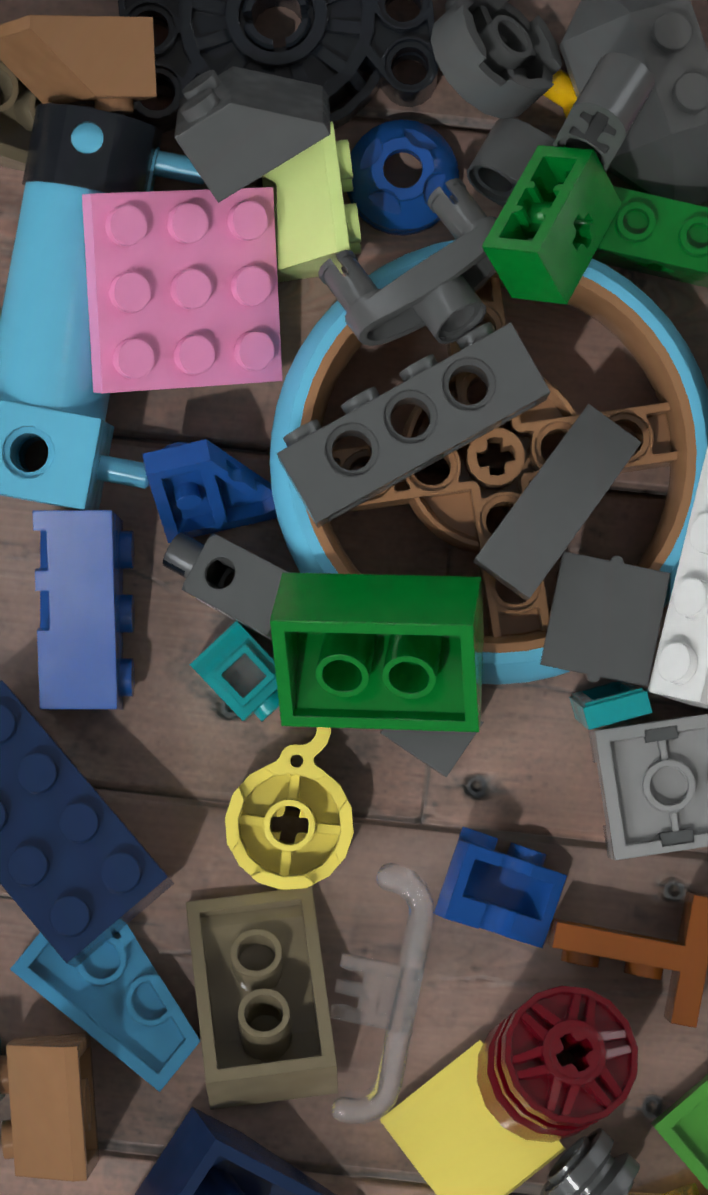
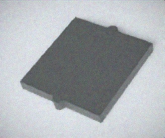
[540,551,670,687]

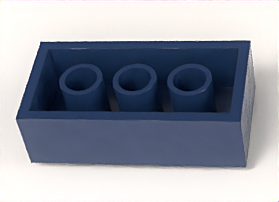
[0,680,174,967]

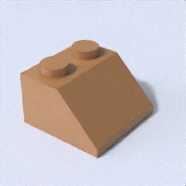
[0,15,157,114]
[0,1032,99,1182]

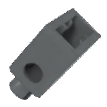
[163,532,289,641]

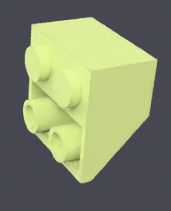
[262,121,361,282]

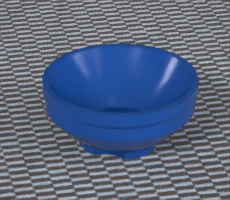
[347,119,460,236]

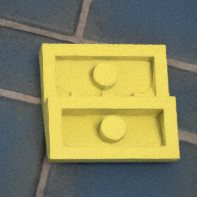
[380,1040,566,1195]

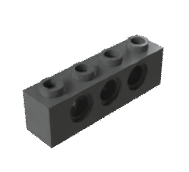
[277,322,550,528]

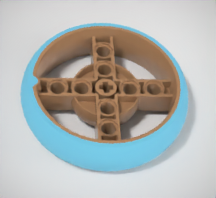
[270,239,708,685]

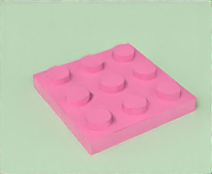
[82,187,283,394]

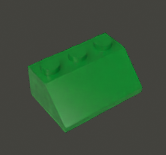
[270,572,484,732]

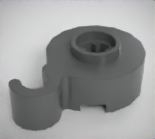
[430,0,562,119]

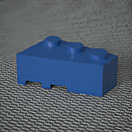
[32,510,135,710]

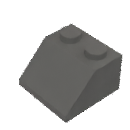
[174,66,331,203]

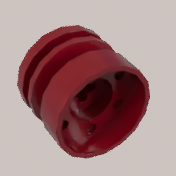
[477,985,638,1143]

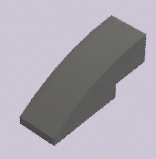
[473,404,642,601]

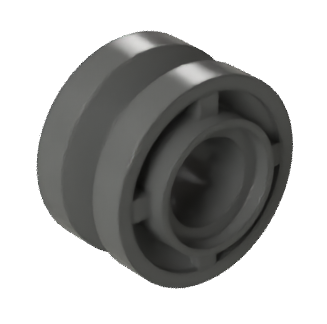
[540,1128,640,1195]

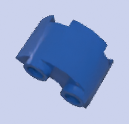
[434,826,567,948]

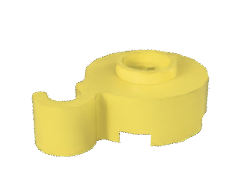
[225,727,354,890]

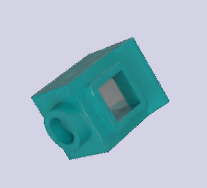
[190,621,279,722]

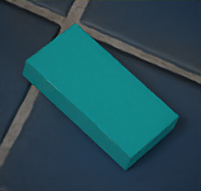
[569,681,653,730]

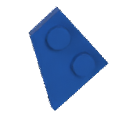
[142,439,277,543]

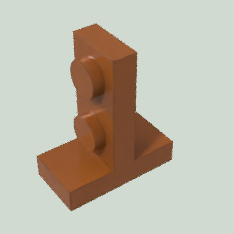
[548,891,708,1028]

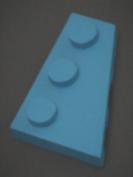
[10,924,200,1092]

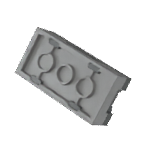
[588,713,708,860]

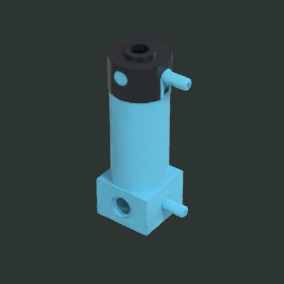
[0,103,205,510]

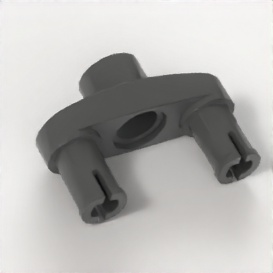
[318,178,497,346]

